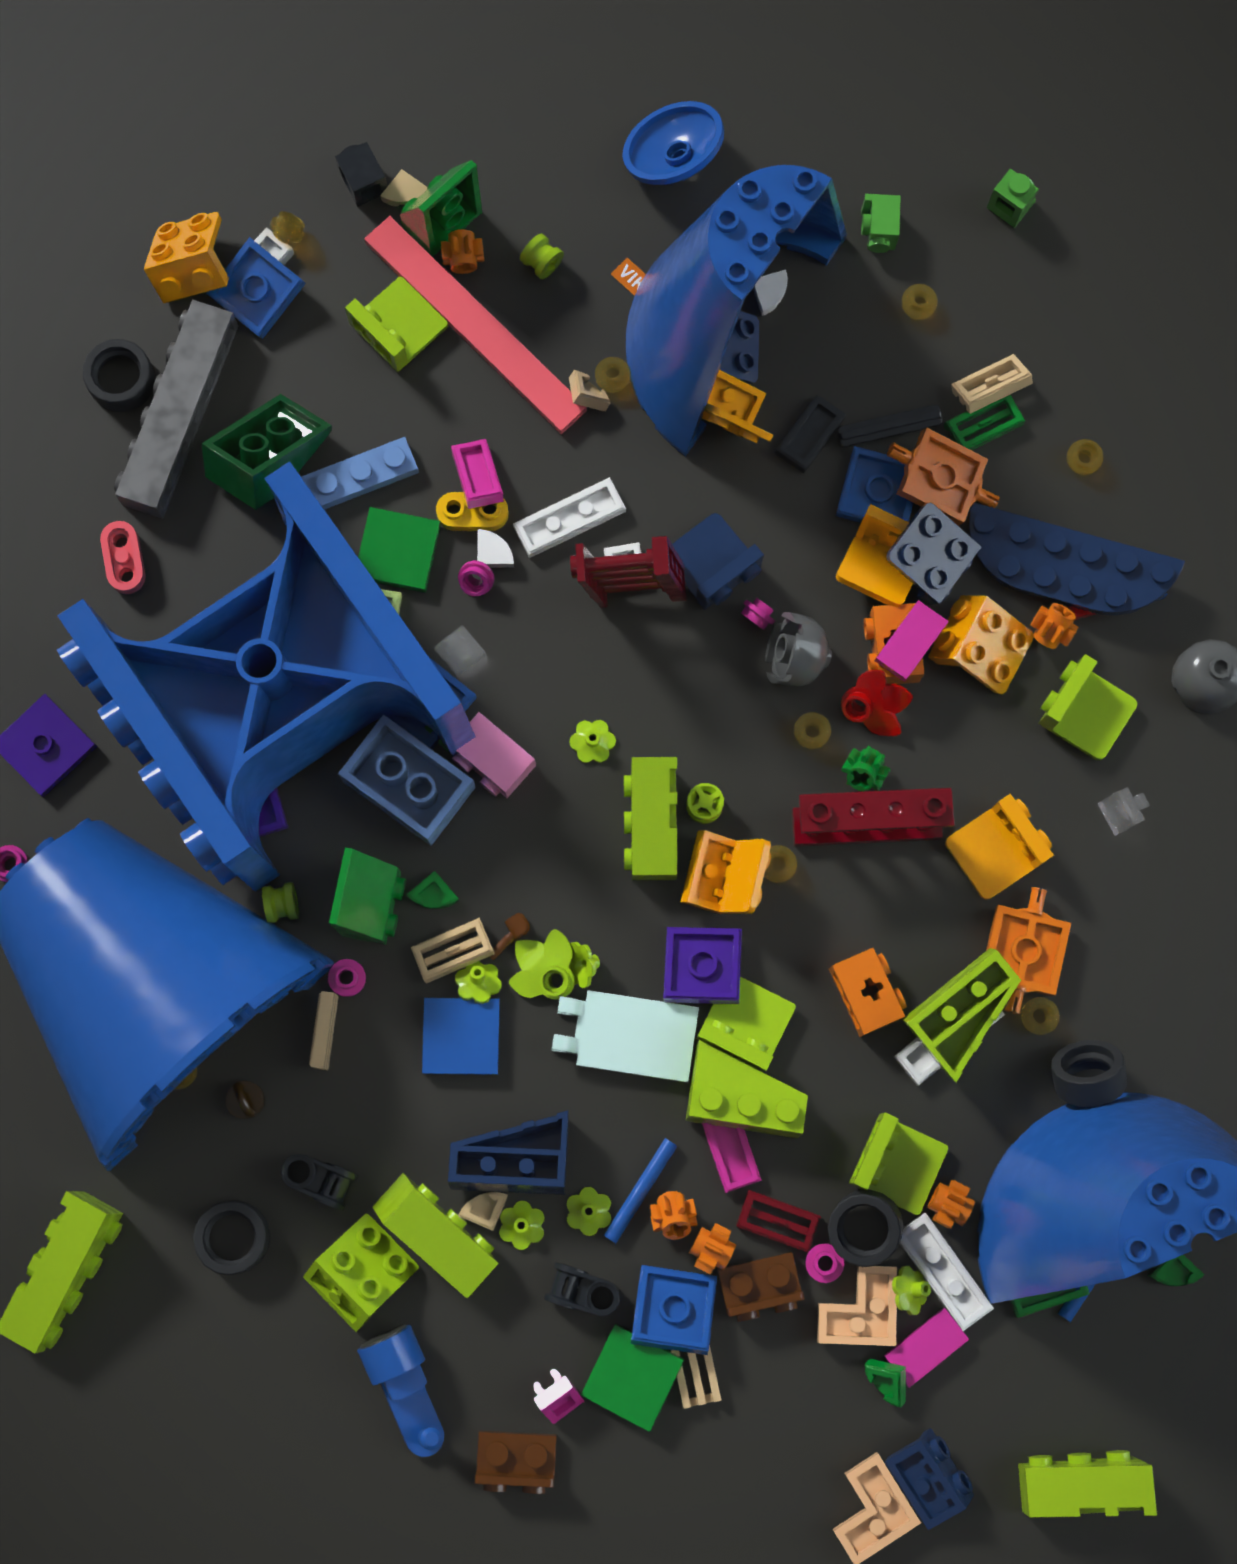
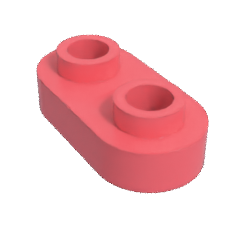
[100,521,146,594]

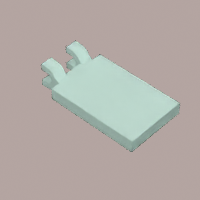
[552,990,699,1083]

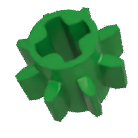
[841,746,891,792]

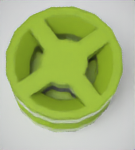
[520,233,564,279]
[686,783,724,824]
[262,882,299,923]

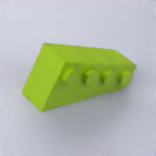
[0,1191,123,1354]

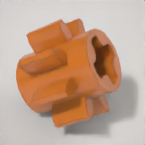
[441,229,484,274]
[1030,603,1079,649]
[927,1180,975,1229]
[650,1191,698,1240]
[689,1223,736,1275]

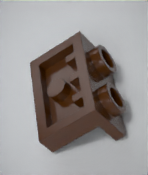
[717,1252,805,1322]
[475,1431,557,1494]

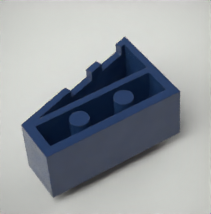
[448,1110,569,1195]

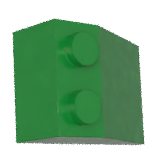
[400,160,482,257]
[329,847,406,945]

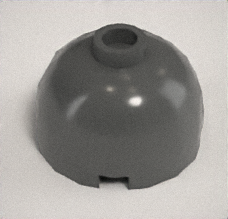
[765,612,832,686]
[1172,639,1237,714]

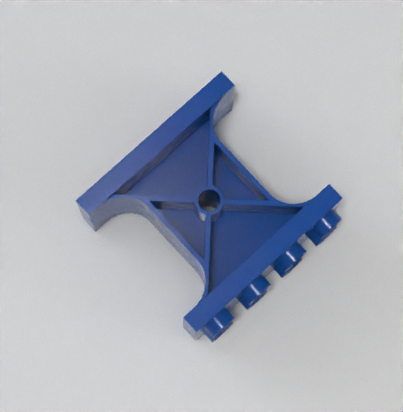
[57,461,476,892]

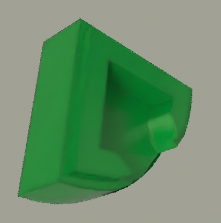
[406,871,459,909]
[1148,1255,1205,1286]
[865,1359,906,1408]

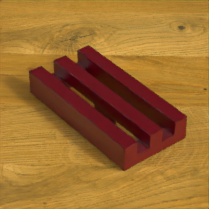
[736,1190,821,1253]

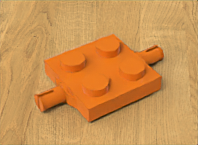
[887,428,1000,526]
[986,887,1071,1014]

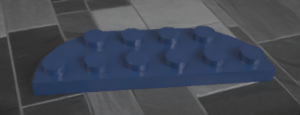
[969,503,1185,616]

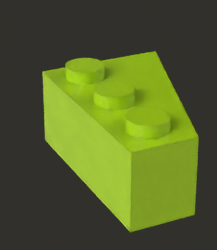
[624,757,677,880]
[902,948,1021,1082]
[686,1040,808,1138]
[372,1172,499,1298]
[1018,1450,1157,1517]

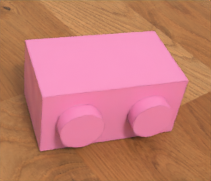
[452,712,536,798]

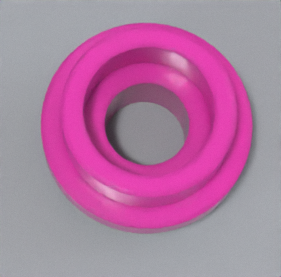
[458,561,495,596]
[741,597,776,630]
[0,845,29,882]
[328,959,366,997]
[805,1244,844,1283]

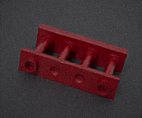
[570,536,687,608]
[792,788,954,846]

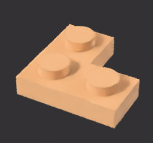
[817,1266,897,1346]
[833,1452,921,1564]

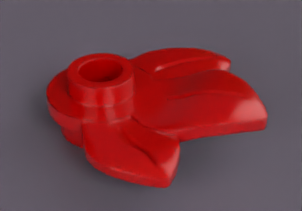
[841,670,913,736]

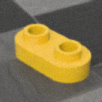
[436,492,509,531]

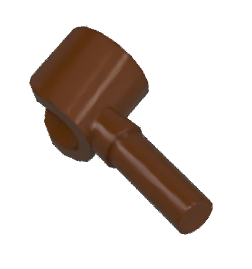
[489,913,530,960]

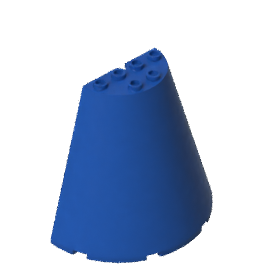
[626,165,847,456]
[0,818,335,1171]
[977,1092,1237,1304]

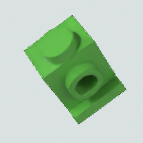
[987,169,1039,228]
[861,194,901,253]

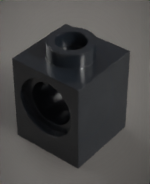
[335,142,387,207]

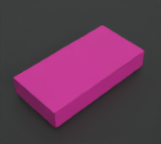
[451,439,504,509]
[875,600,949,682]
[701,1123,762,1193]
[883,1308,969,1388]

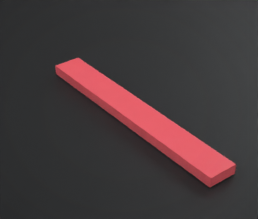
[364,216,587,435]

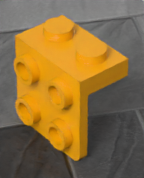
[143,212,229,304]
[702,370,773,444]
[836,504,913,607]
[928,595,1034,694]
[945,793,1054,900]
[680,830,771,914]

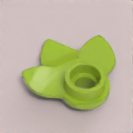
[509,929,575,1000]

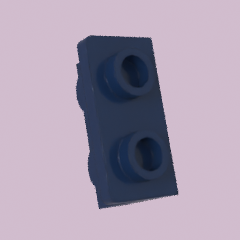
[884,1428,974,1530]

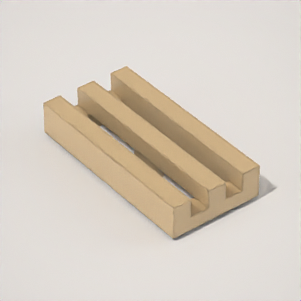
[951,354,1033,414]
[411,918,495,984]
[309,991,339,1071]
[671,1345,722,1409]

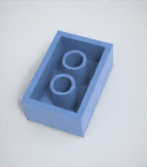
[338,714,476,846]

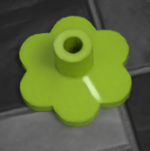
[569,720,616,763]
[570,942,600,988]
[455,961,502,1004]
[567,1187,611,1236]
[499,1201,545,1250]
[892,1266,931,1315]

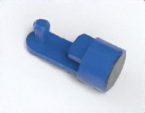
[357,1325,444,1457]

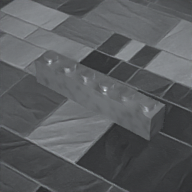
[114,299,239,519]

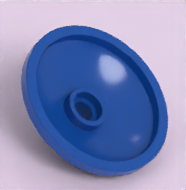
[623,101,725,185]

